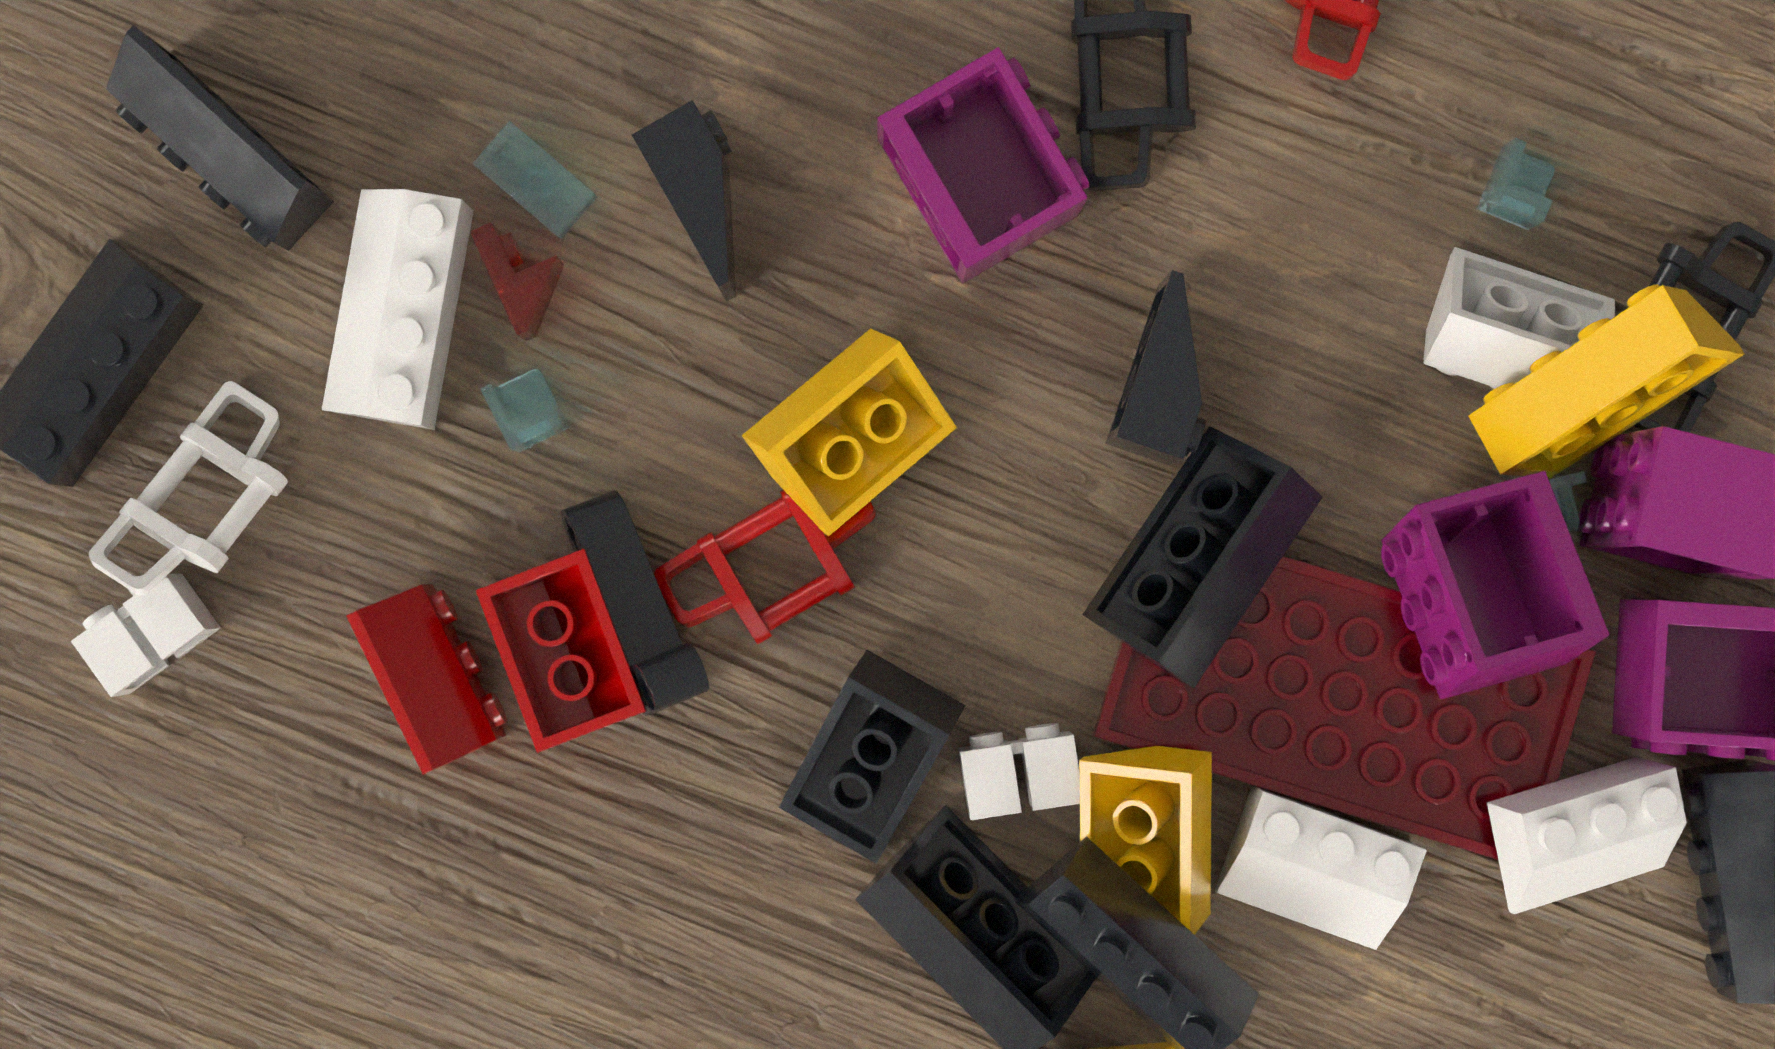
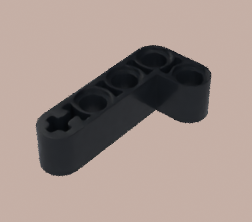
[561,490,709,716]

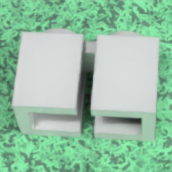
[71,574,221,697]
[958,723,1080,820]

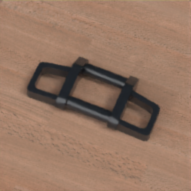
[1071,0,1196,191]
[1633,222,1775,433]

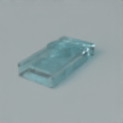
[473,121,597,239]

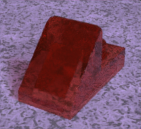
[470,222,564,341]

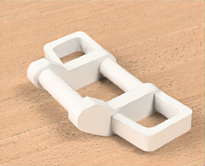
[89,381,288,595]

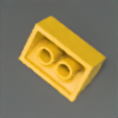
[742,328,957,536]
[1079,746,1212,935]

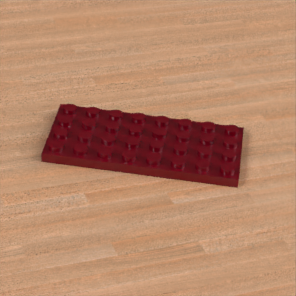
[1093,556,1596,860]

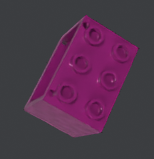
[877,47,1089,284]
[1577,426,1775,579]
[1381,471,1610,700]
[1612,599,1775,761]

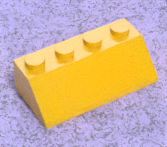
[1468,284,1745,478]

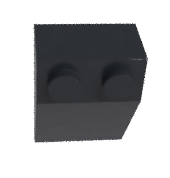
[632,100,736,301]
[1105,270,1206,465]
[778,650,966,864]

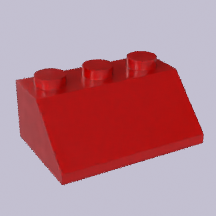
[475,549,647,753]
[346,584,507,775]

